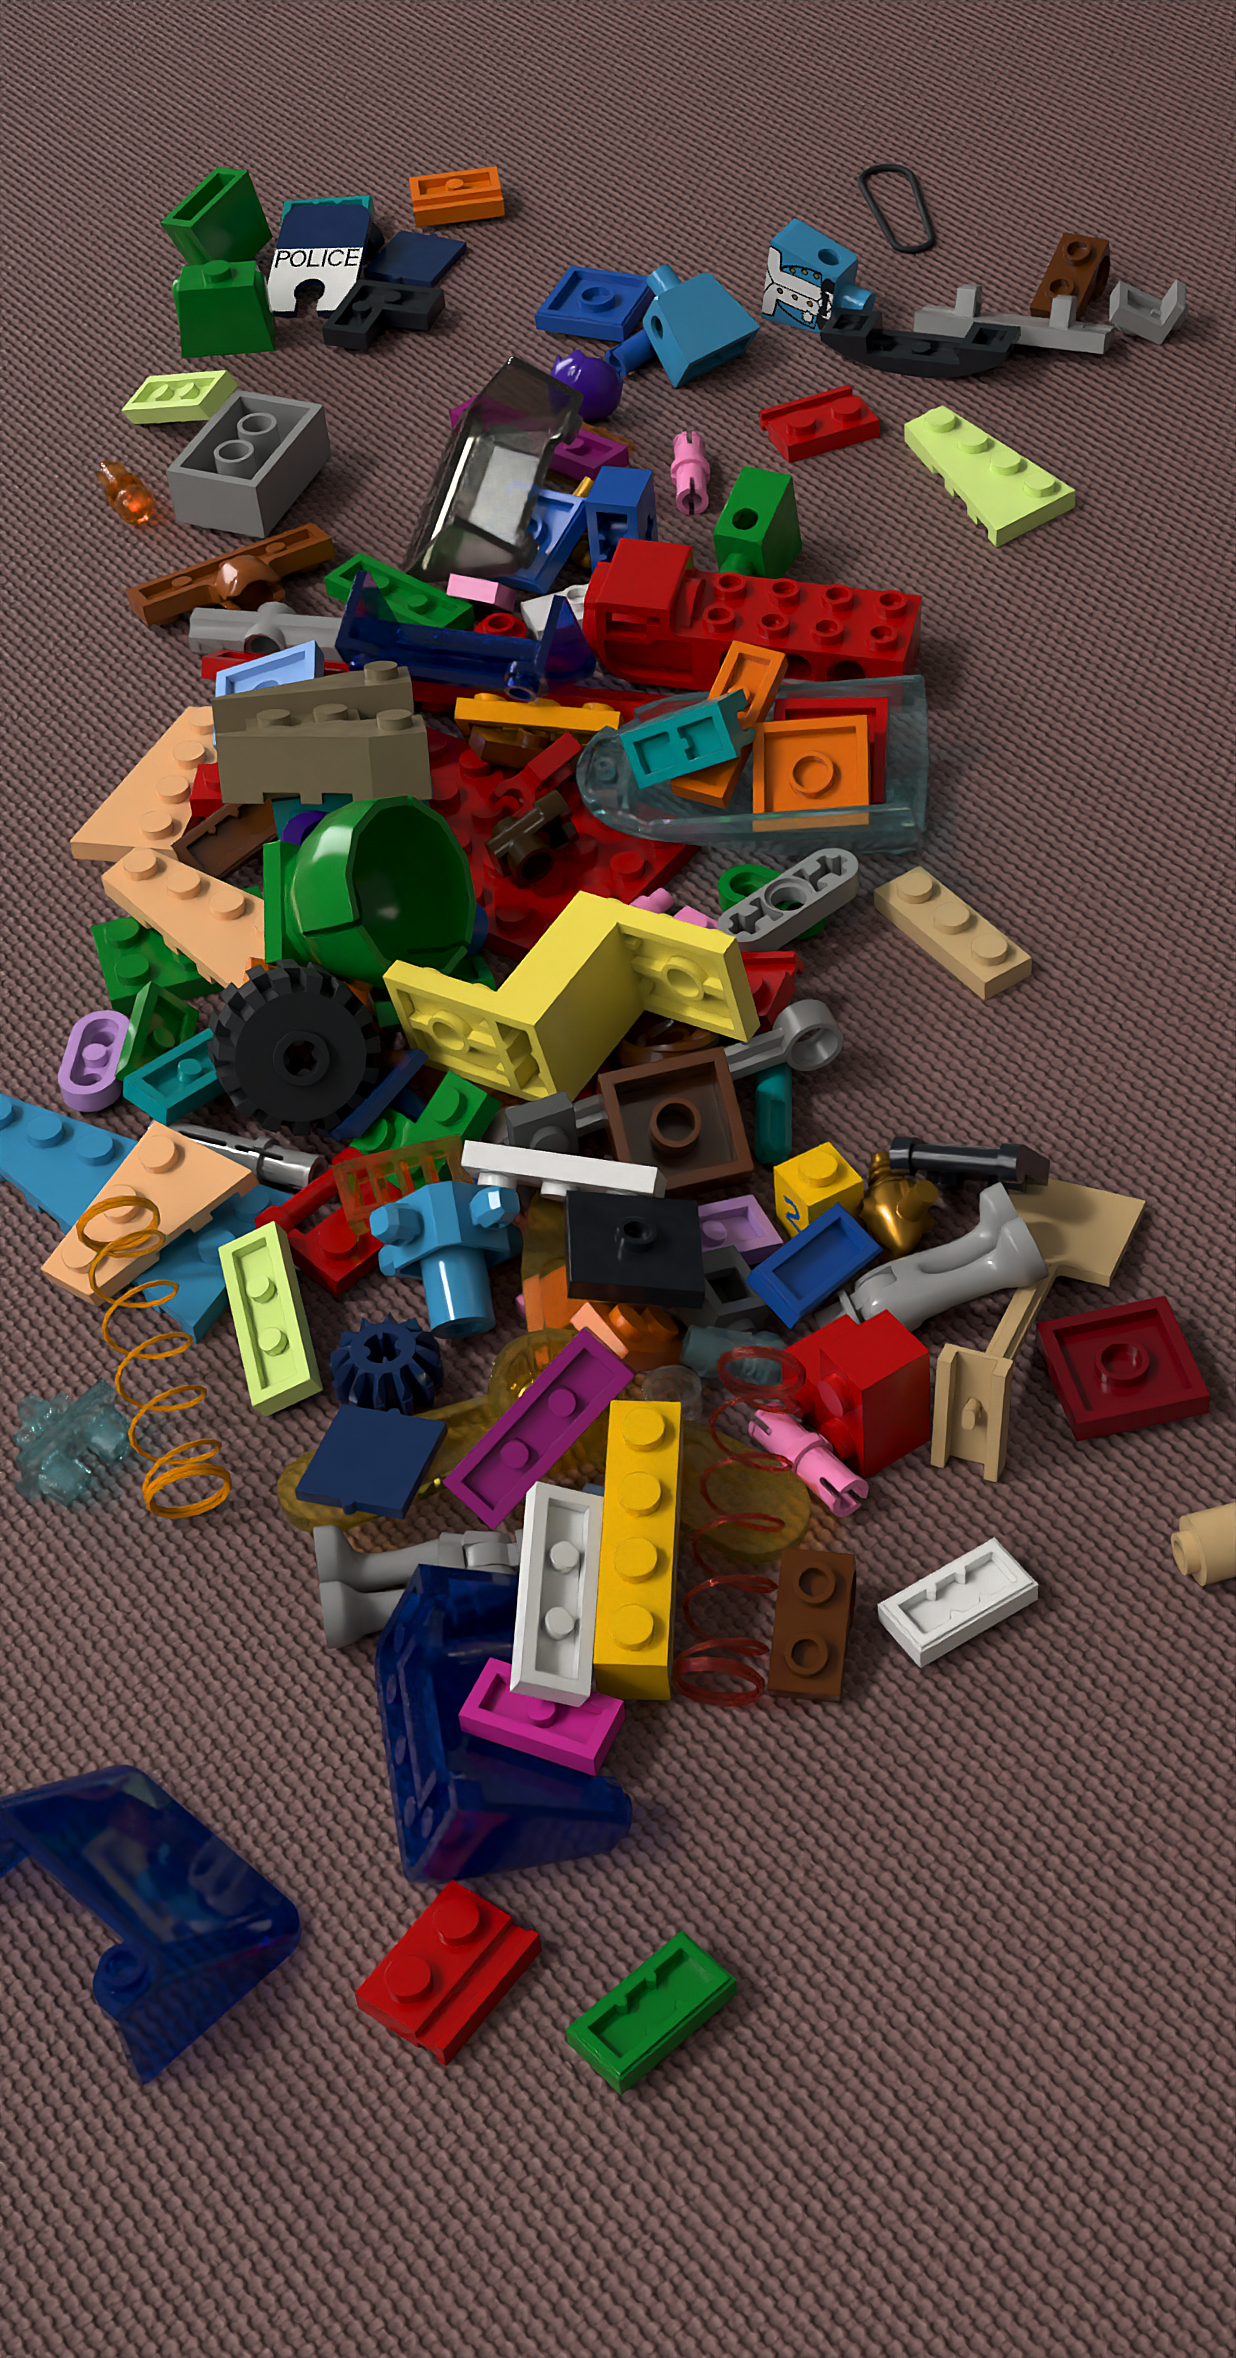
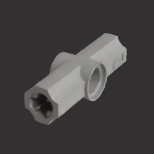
[188,601,354,662]

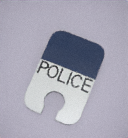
[267,204,372,318]

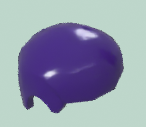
[549,349,623,422]

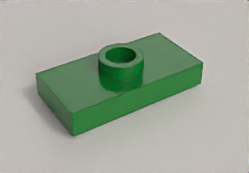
[566,1930,737,2095]

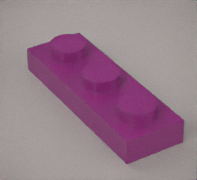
[442,1326,638,1530]

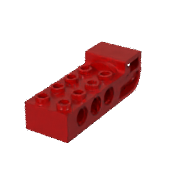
[582,538,922,714]

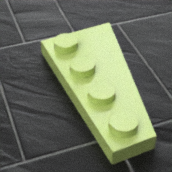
[904,405,1075,548]

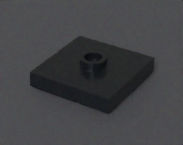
[563,1190,706,1309]

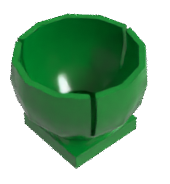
[263,795,477,993]

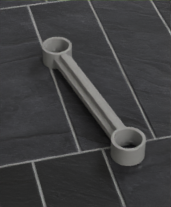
[481,999,844,1145]

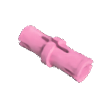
[671,431,710,515]
[748,1402,869,1517]

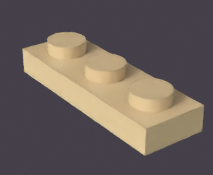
[874,866,1032,1001]

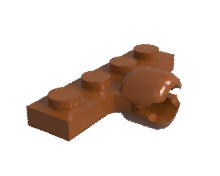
[125,522,336,626]

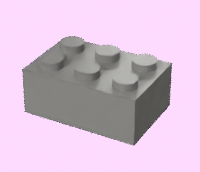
[166,390,332,538]

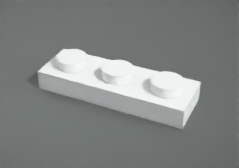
[461,1140,667,1202]
[510,1481,604,1707]

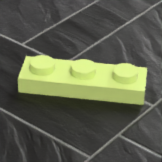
[121,370,239,424]
[218,1221,323,1417]

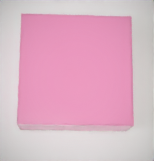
[446,574,517,612]

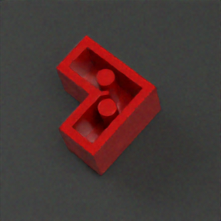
[779,1309,930,1479]

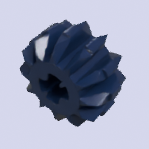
[329,1312,445,1416]

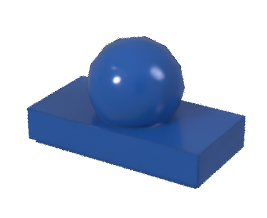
[745,1203,883,1329]

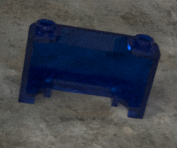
[374,1564,633,1884]

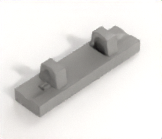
[913,284,1115,354]

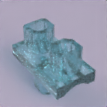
[12,1378,132,1507]

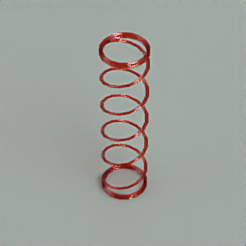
[670,1345,807,1707]

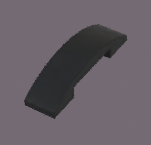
[820,307,1021,378]

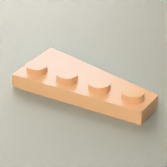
[69,706,218,863]
[101,844,277,989]

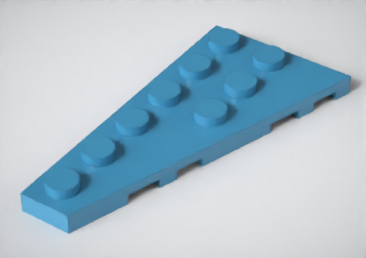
[0,1093,293,1344]

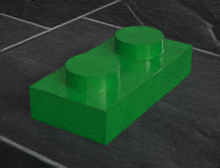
[114,981,200,1082]

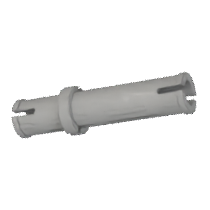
[148,1119,328,1190]

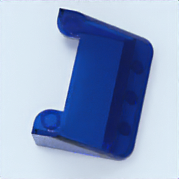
[334,570,597,702]
[0,1765,302,2085]

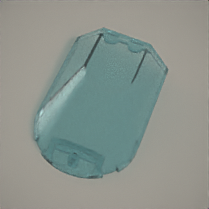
[576,674,931,858]

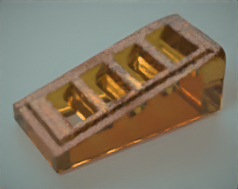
[331,1134,475,1236]

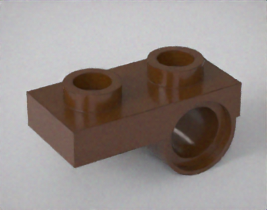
[1030,232,1111,322]
[767,1548,857,1703]

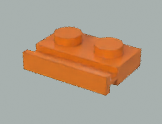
[409,166,505,228]

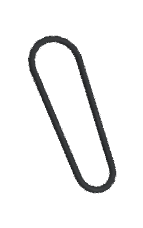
[858,164,935,253]

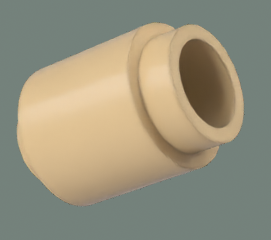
[1171,1502,1236,1586]

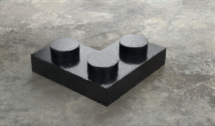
[322,279,446,351]

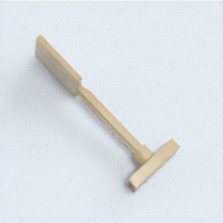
[931,1178,1146,1482]

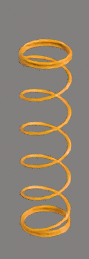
[76,1195,233,1519]

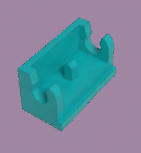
[619,688,755,789]

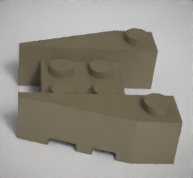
[211,661,432,804]

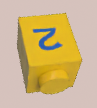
[773,1141,865,1238]

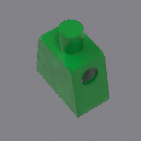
[713,466,802,579]

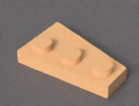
[41,1121,260,1307]

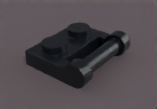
[889,1136,1050,1195]

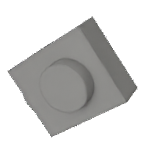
[1109,280,1189,346]

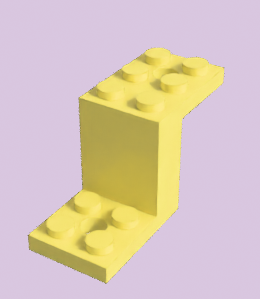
[382,891,761,1102]

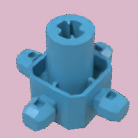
[369,1181,524,1339]

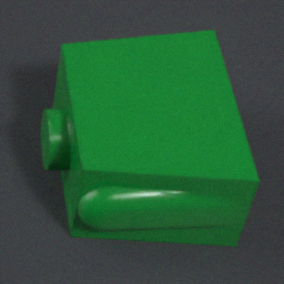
[160,167,273,266]
[172,260,277,358]

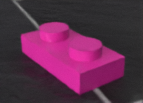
[458,1657,626,1776]

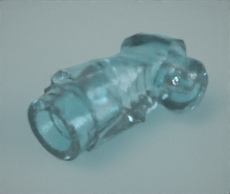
[679,1324,788,1389]

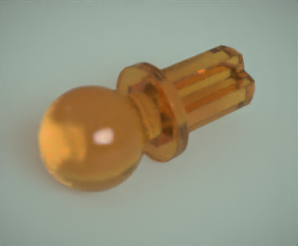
[96,459,155,525]

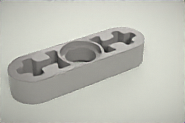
[717,848,859,953]

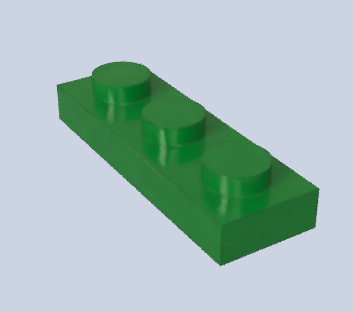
[324,552,475,649]

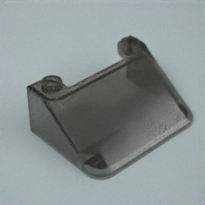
[399,356,585,583]

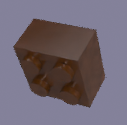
[597,1046,754,1199]

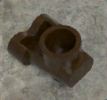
[484,789,579,884]

